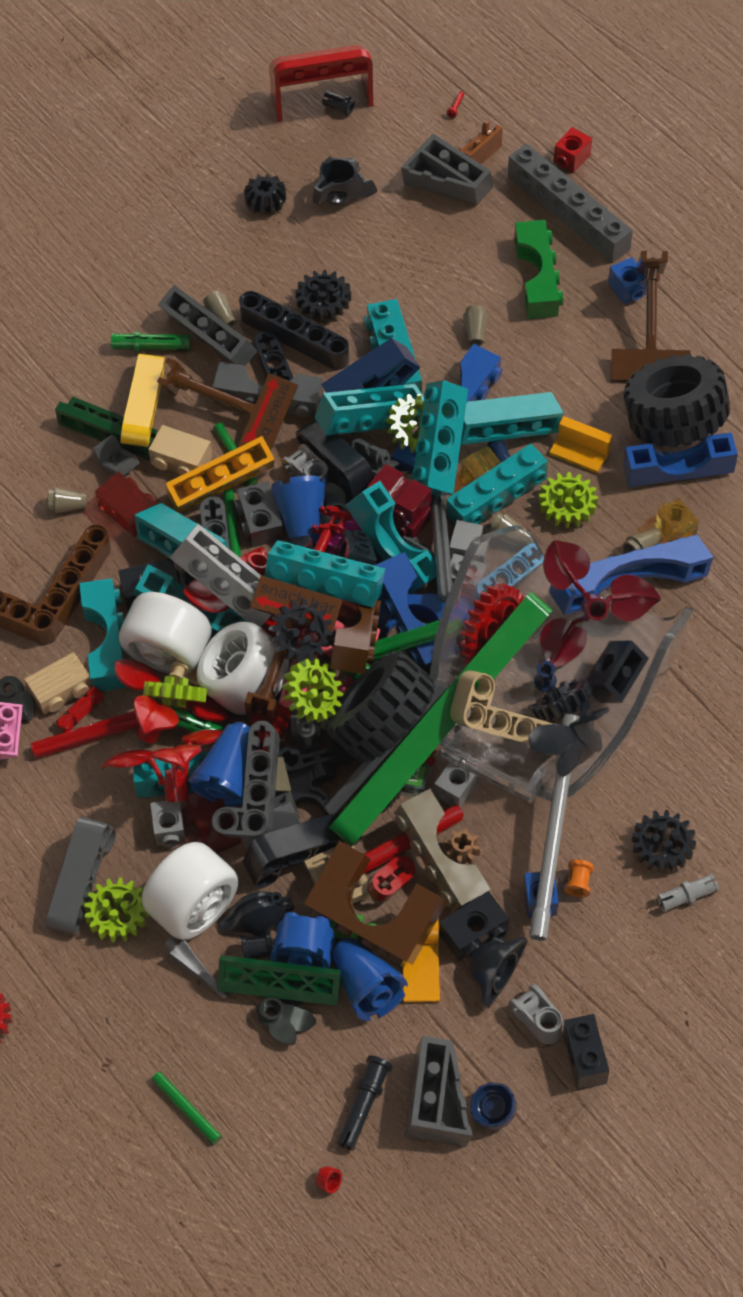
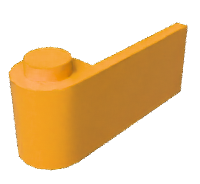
[403,920,440,1003]

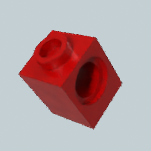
[554,127,592,173]

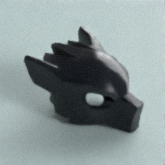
[313,157,377,205]

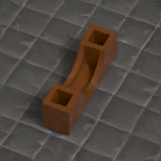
[330,599,381,674]

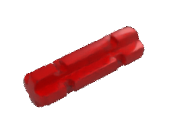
[56,687,104,732]

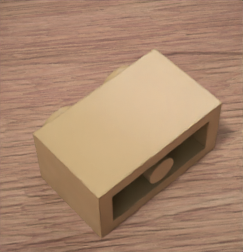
[149,425,213,476]

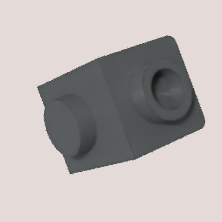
[93,435,140,479]

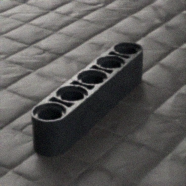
[239,291,349,370]

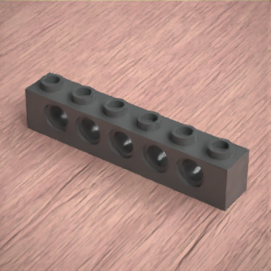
[508,144,633,263]

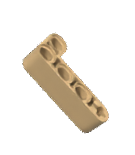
[450,671,553,744]

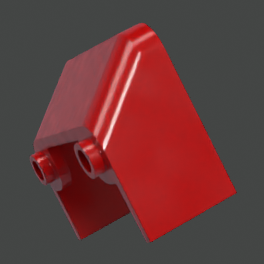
[269,45,374,122]

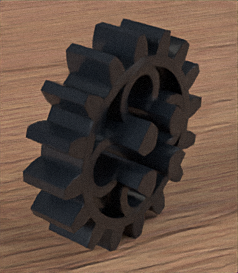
[295,270,351,321]
[269,599,333,663]
[531,678,593,721]
[631,810,696,873]

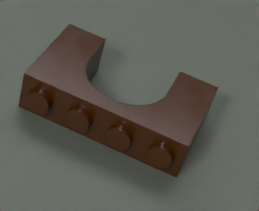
[304,841,447,966]

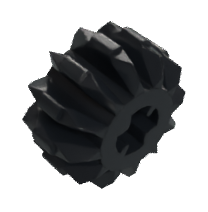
[244,173,287,216]

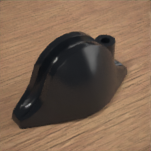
[218,891,295,937]
[469,936,528,1009]

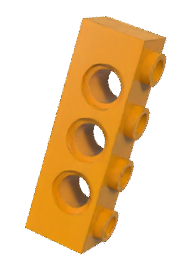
[165,436,275,513]

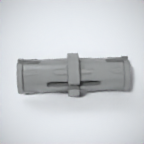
[657,874,719,912]

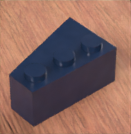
[321,338,421,393]

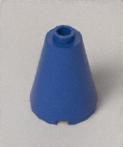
[271,476,325,548]
[189,722,250,807]
[332,938,408,1021]

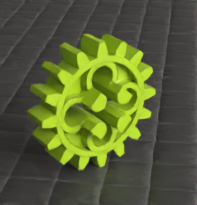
[386,394,424,453]
[539,472,598,528]
[282,659,343,723]
[143,676,207,708]
[84,878,149,942]

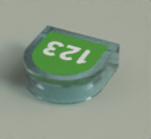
[402,763,429,794]

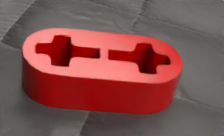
[367,856,416,902]

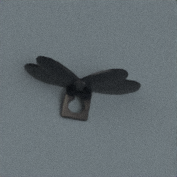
[528,700,610,776]

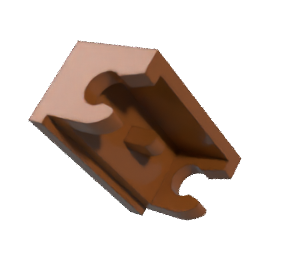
[456,120,503,164]

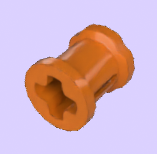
[564,859,594,898]

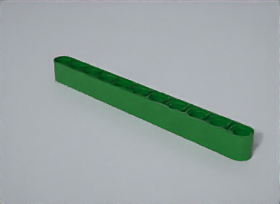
[329,591,553,847]

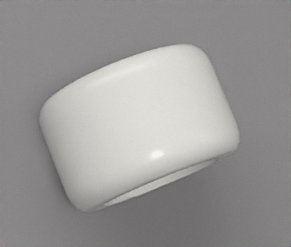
[119,592,212,674]
[197,621,289,715]
[142,842,238,940]

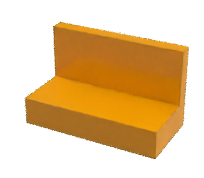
[549,416,613,474]

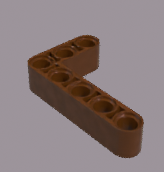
[0,524,111,645]

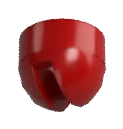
[314,1166,342,1194]

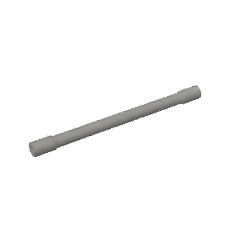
[529,714,579,941]

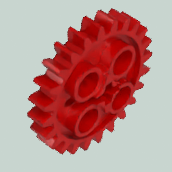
[460,583,524,666]

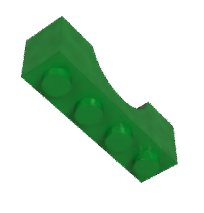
[514,220,563,319]

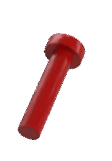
[446,92,465,118]

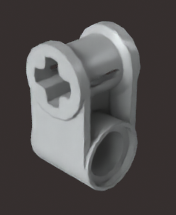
[281,444,329,486]
[509,984,563,1044]

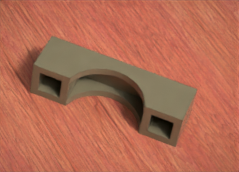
[394,789,491,913]

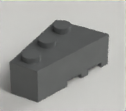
[401,133,493,205]
[405,1036,473,1147]

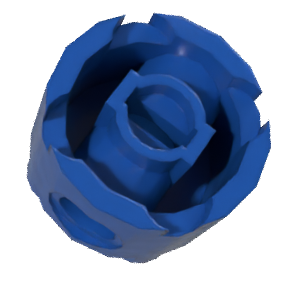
[270,912,336,969]

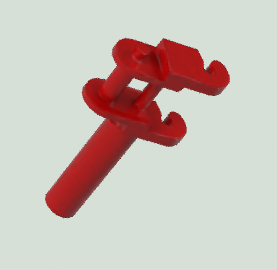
[311,506,352,552]

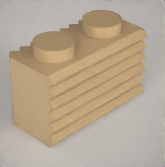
[24,652,92,714]

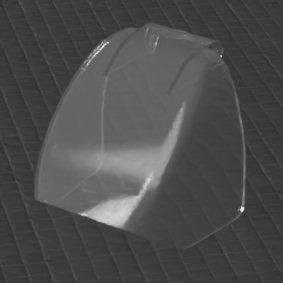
[430,525,694,803]

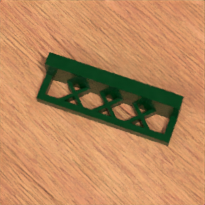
[55,397,159,461]
[217,955,342,1006]

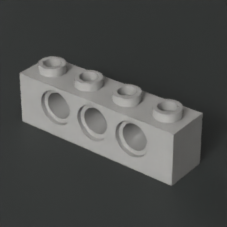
[170,524,271,627]

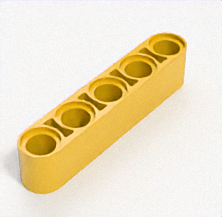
[121,354,165,447]

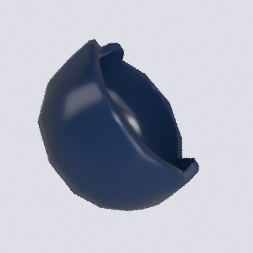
[470,1082,517,1130]

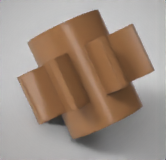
[444,828,481,865]

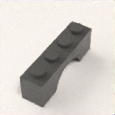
[212,362,323,418]

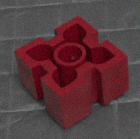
[367,464,431,539]

